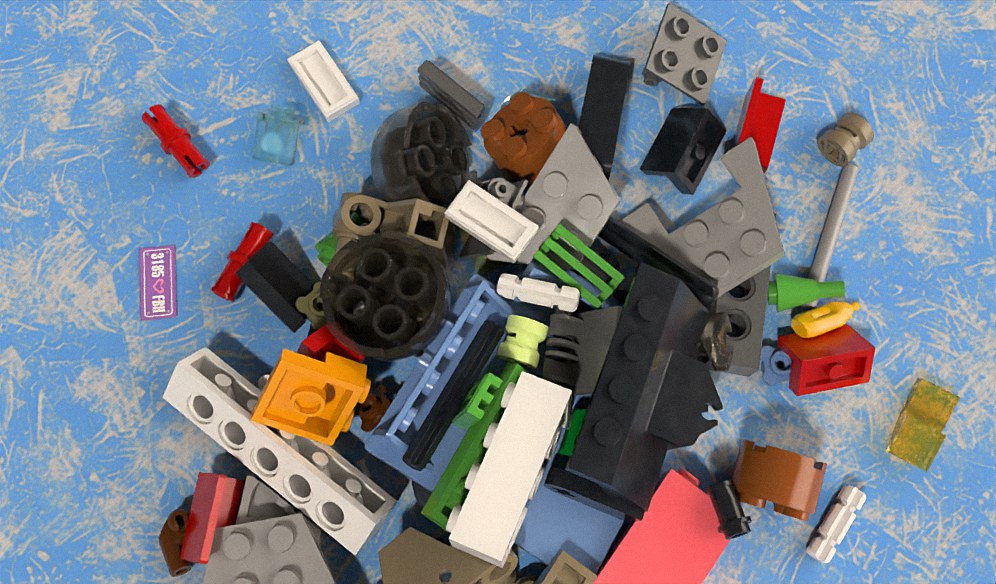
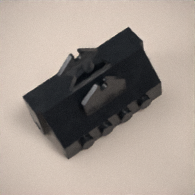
[544,262,723,523]

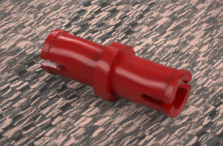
[142,104,210,178]
[210,222,274,303]

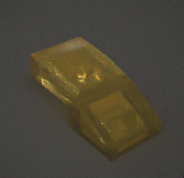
[887,378,960,472]

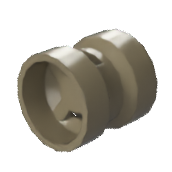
[817,112,874,167]

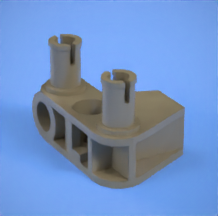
[328,192,456,304]
[378,527,518,584]

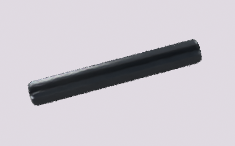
[598,217,719,308]
[402,320,504,471]

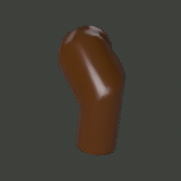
[158,509,192,577]

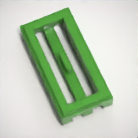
[533,224,625,309]
[452,372,503,431]

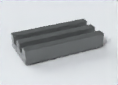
[417,60,485,132]

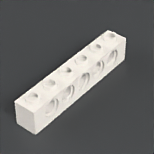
[162,347,398,556]

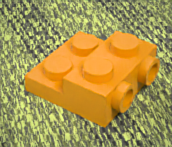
[251,348,371,446]

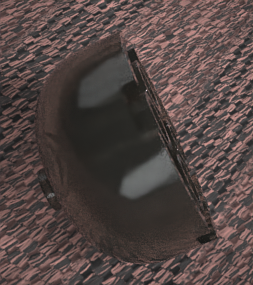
[370,102,477,209]
[319,230,452,361]

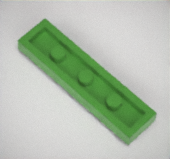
[421,362,528,534]

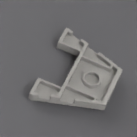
[619,137,785,298]
[203,513,336,584]

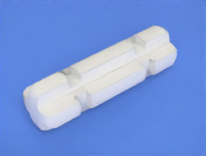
[497,273,580,312]
[807,485,866,563]

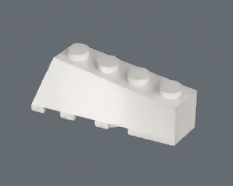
[446,371,572,568]

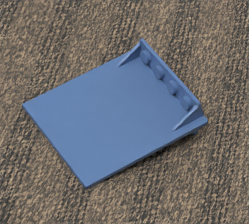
[364,274,624,574]

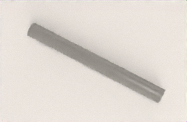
[801,164,859,310]

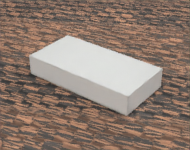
[287,41,360,123]
[444,180,538,263]

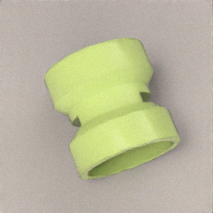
[496,315,549,369]

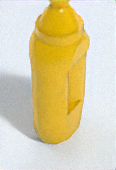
[791,301,860,338]

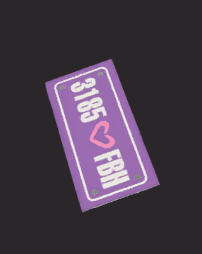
[139,245,177,321]

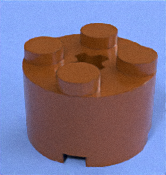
[480,92,567,189]
[731,439,827,522]

